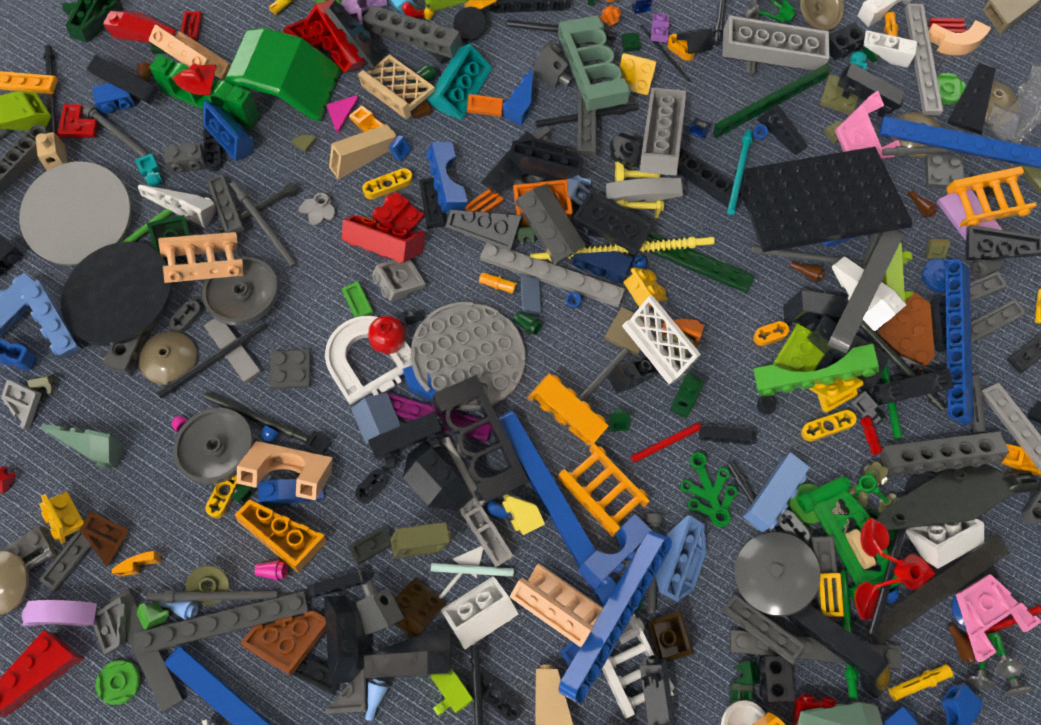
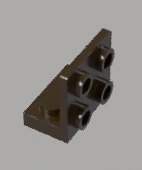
[394,578,446,638]

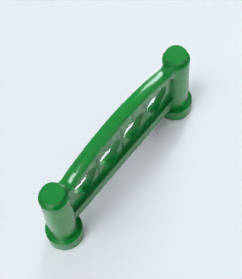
[796,476,901,604]

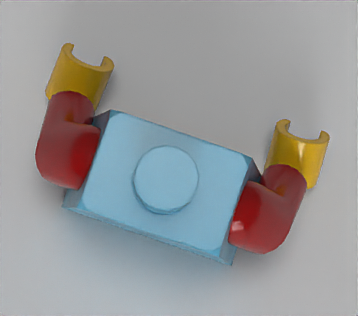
[388,0,435,20]

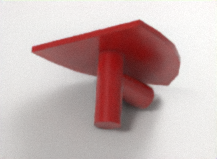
[172,63,216,95]

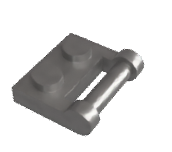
[1,526,57,572]

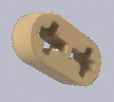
[846,529,876,569]

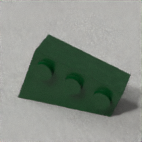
[65,0,123,43]

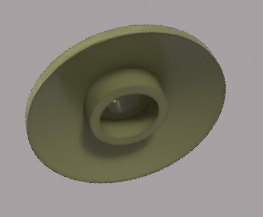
[186,565,229,605]

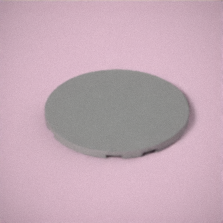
[19,161,132,267]
[411,302,526,411]

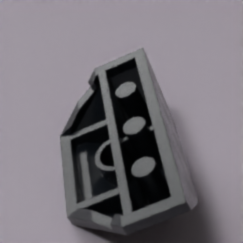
[509,138,584,181]
[403,442,473,511]
[324,596,372,684]

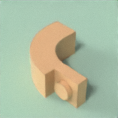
[928,20,991,55]

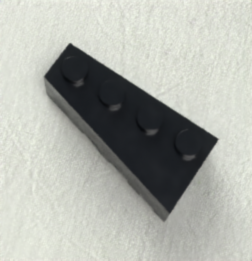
[783,289,860,328]
[807,315,890,392]

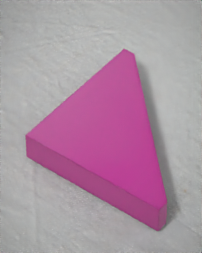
[326,95,358,133]

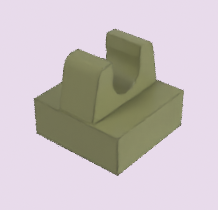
[824,121,843,144]
[925,239,950,259]
[27,374,56,394]

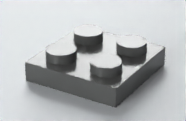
[925,153,964,189]
[270,349,311,390]

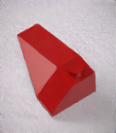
[103,10,176,43]

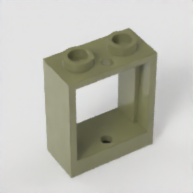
[390,522,452,559]

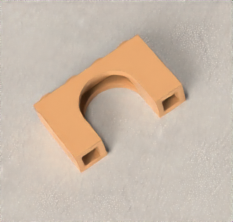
[237,441,333,501]

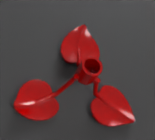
[854,518,935,620]

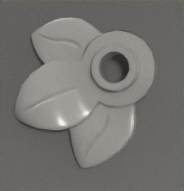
[298,193,335,226]

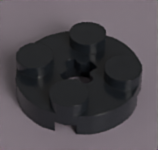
[610,131,643,167]

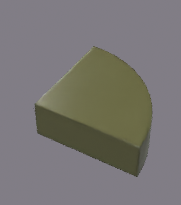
[291,135,317,153]

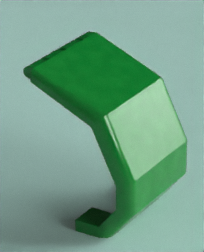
[224,28,341,122]

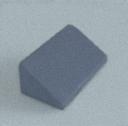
[567,179,590,206]
[521,276,541,314]

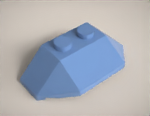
[655,516,707,602]

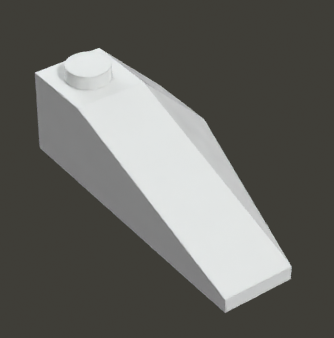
[138,185,217,229]
[832,256,906,331]

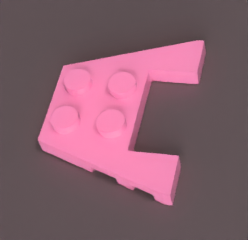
[835,91,900,158]
[956,574,1041,662]

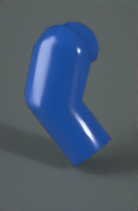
[487,500,511,519]

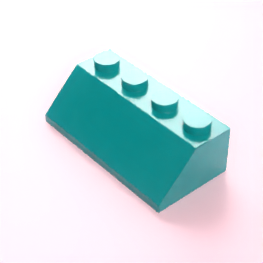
[427,44,492,120]

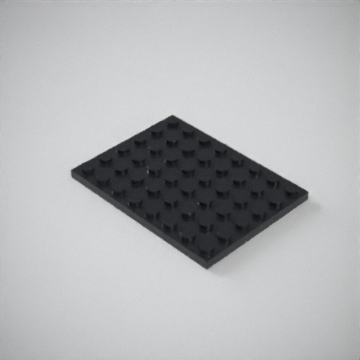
[735,146,913,252]

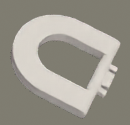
[325,316,412,405]

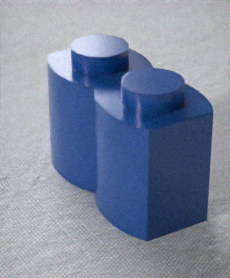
[0,339,37,370]

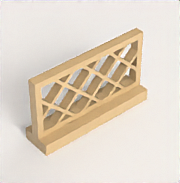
[358,54,436,120]

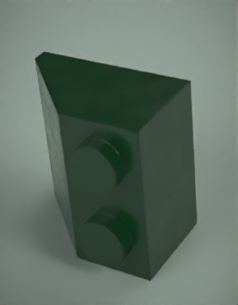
[147,215,190,258]

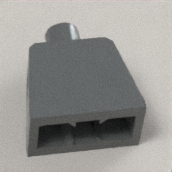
[533,46,573,88]
[357,581,404,635]

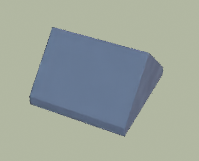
[351,393,401,444]

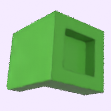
[136,602,169,630]

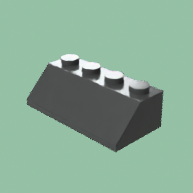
[516,184,586,265]

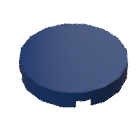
[921,258,959,293]

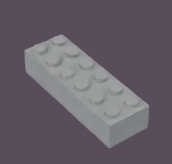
[723,15,829,71]
[640,88,686,176]

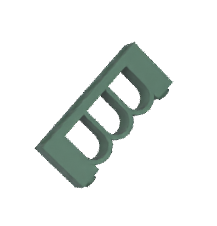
[558,15,631,111]

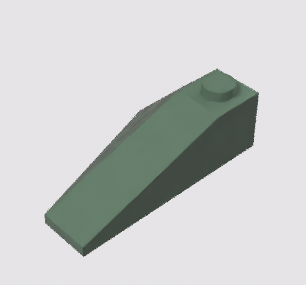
[41,424,125,469]
[797,701,883,725]

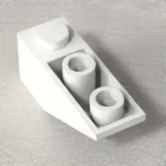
[864,30,917,68]

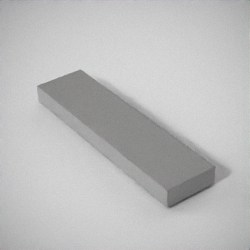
[203,318,261,384]

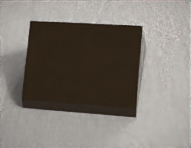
[647,611,694,662]

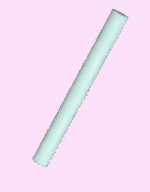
[431,563,514,577]

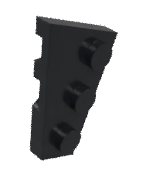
[757,104,808,155]

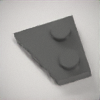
[93,596,127,655]

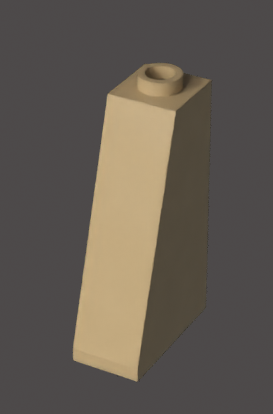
[329,124,396,180]
[535,665,573,725]

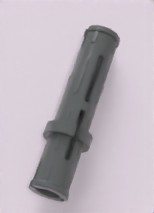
[972,376,987,435]

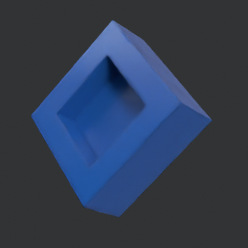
[388,135,411,161]

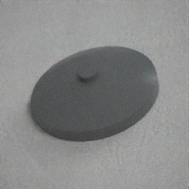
[202,257,279,325]
[173,408,254,485]
[734,532,820,617]

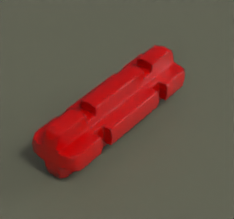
[861,417,882,455]

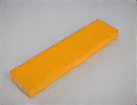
[0,71,58,94]

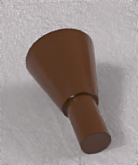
[137,62,152,82]
[907,190,938,218]
[790,261,826,283]
[947,624,977,665]

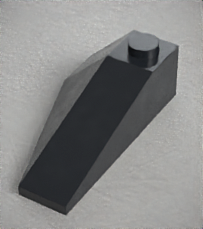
[364,630,451,679]

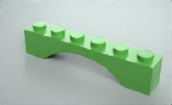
[753,344,879,396]

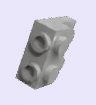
[372,259,426,302]

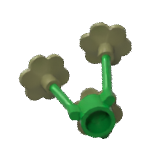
[843,462,900,513]

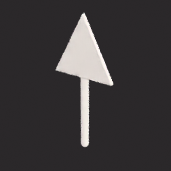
[439,546,483,598]

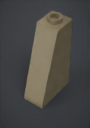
[983,0,1041,35]

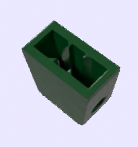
[669,373,704,419]

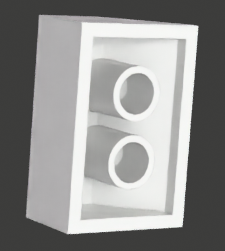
[906,519,984,568]
[441,576,518,649]

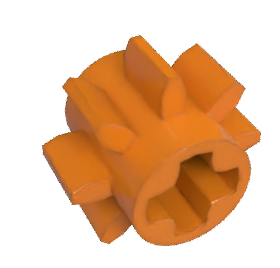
[600,5,621,26]

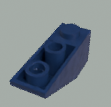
[572,251,633,284]

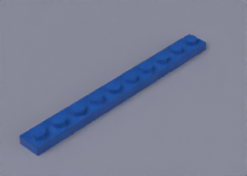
[879,116,1041,169]

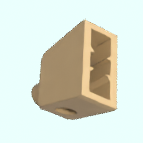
[36,132,67,171]

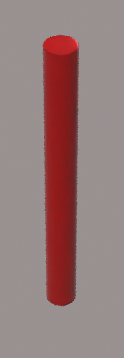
[630,422,702,463]
[964,605,1041,641]

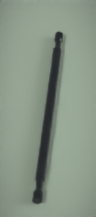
[640,25,691,82]

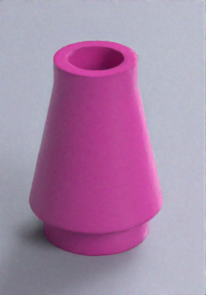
[255,560,288,581]

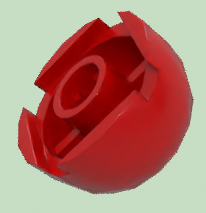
[368,315,407,355]

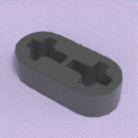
[170,300,202,333]
[778,510,811,543]

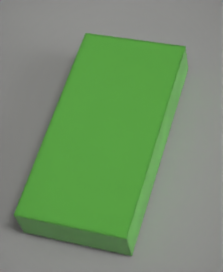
[341,281,374,318]

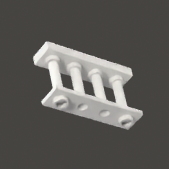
[602,614,674,719]

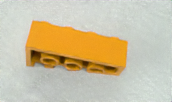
[527,373,608,446]
[235,500,326,573]

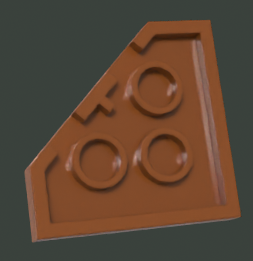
[876,292,935,372]
[240,610,326,676]

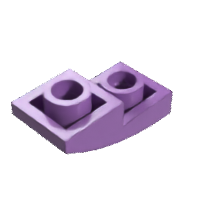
[650,13,669,43]

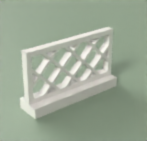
[622,295,701,385]

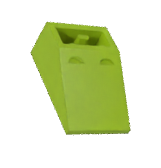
[0,91,51,131]

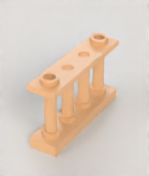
[148,25,231,80]
[158,232,243,283]
[510,563,603,647]

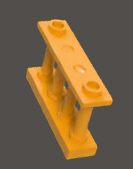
[946,166,1037,227]
[558,443,649,537]

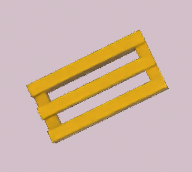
[819,573,844,617]

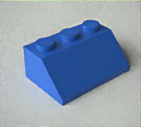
[203,101,254,162]

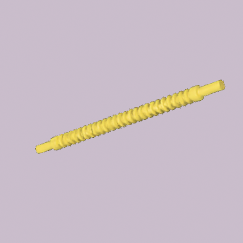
[530,237,714,261]

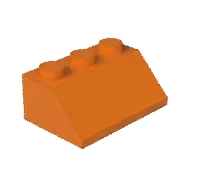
[513,179,572,227]

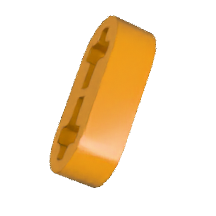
[667,34,695,61]
[753,321,789,346]

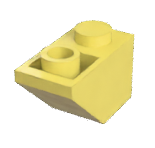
[502,494,545,535]

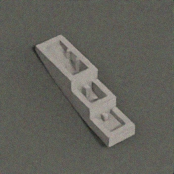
[606,178,683,203]
[459,489,513,567]

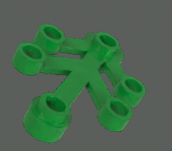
[680,452,737,527]

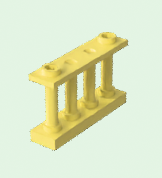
[615,161,664,218]

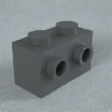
[164,142,207,174]

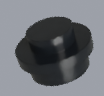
[756,396,776,415]

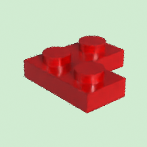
[58,104,98,138]

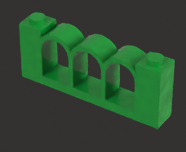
[149,54,260,130]

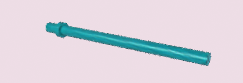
[727,130,753,215]

